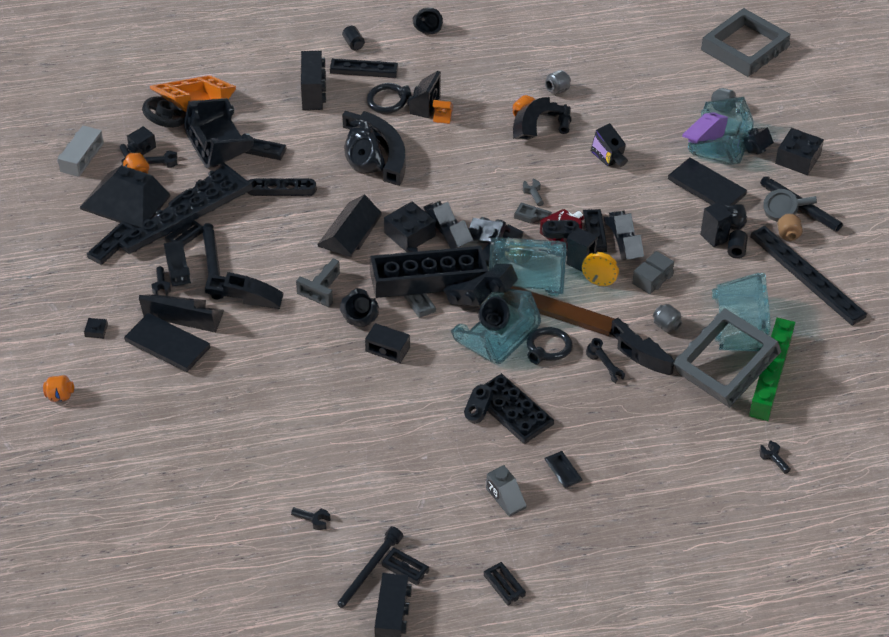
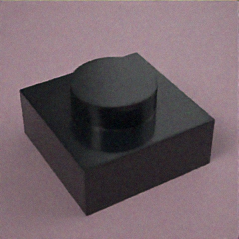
[84,318,108,339]

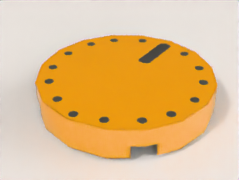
[582,252,619,286]

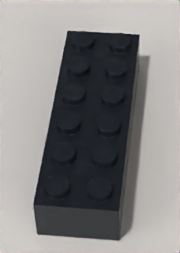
[370,246,488,298]

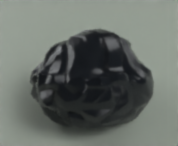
[340,288,379,327]

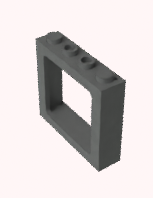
[701,8,791,77]
[673,308,782,408]

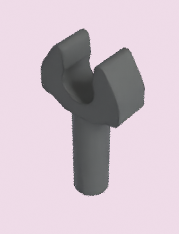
[522,178,544,206]

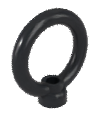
[367,83,412,114]
[527,327,573,365]

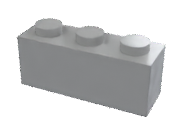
[57,126,104,177]

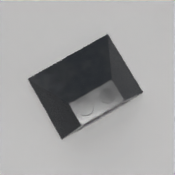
[80,165,170,228]

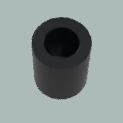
[342,25,365,51]
[727,230,748,259]

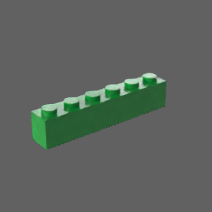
[749,317,796,421]

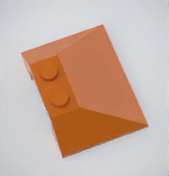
[150,75,236,112]

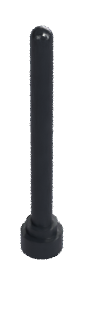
[337,526,404,608]

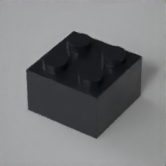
[775,128,824,176]
[384,201,436,251]

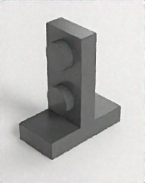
[296,258,340,307]

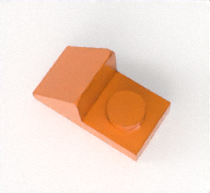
[433,100,453,124]

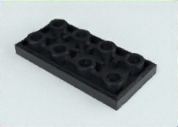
[668,157,747,206]
[124,313,211,372]
[479,373,554,444]

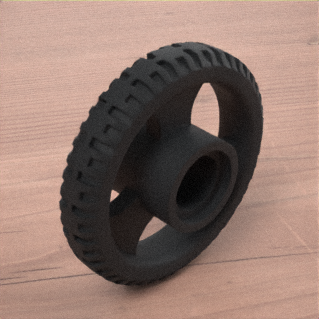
[142,96,186,128]

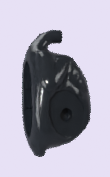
[344,120,385,173]

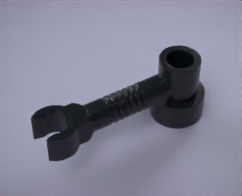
[586,338,625,384]

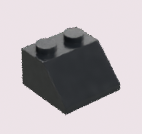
[407,71,441,119]

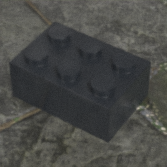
[301,51,326,110]

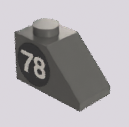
[486,465,527,517]

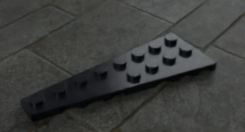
[118,162,252,254]

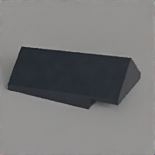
[317,194,382,257]
[139,294,224,333]

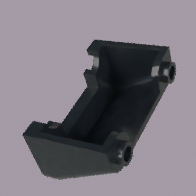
[184,98,254,168]

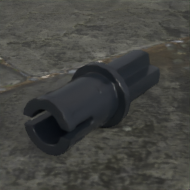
[558,104,572,134]

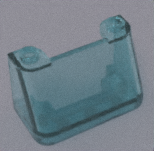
[688,97,754,165]
[489,237,566,296]
[712,273,770,351]
[451,289,541,364]

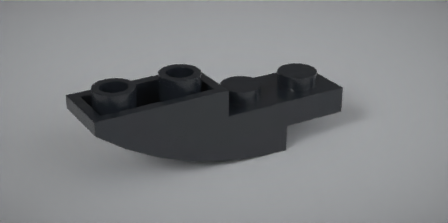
[205,272,284,309]
[611,318,674,375]

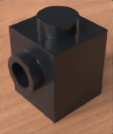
[127,126,156,155]
[742,127,774,154]

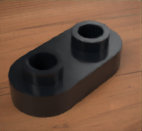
[542,220,579,239]
[464,384,493,424]

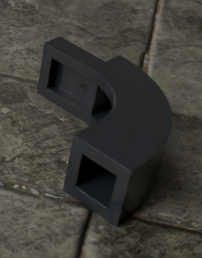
[513,97,565,140]
[164,240,191,287]

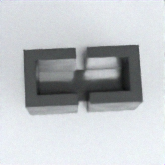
[632,251,674,294]

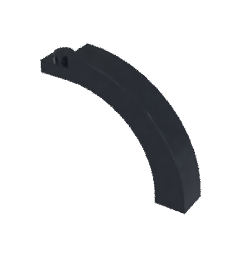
[342,111,406,186]

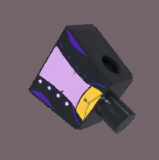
[590,123,628,167]

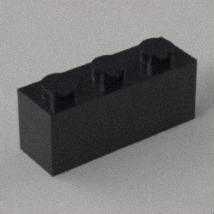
[374,573,412,637]

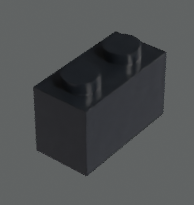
[700,202,733,247]
[565,227,597,272]
[365,323,410,364]

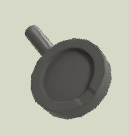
[763,189,817,222]

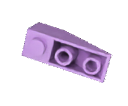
[682,112,728,143]

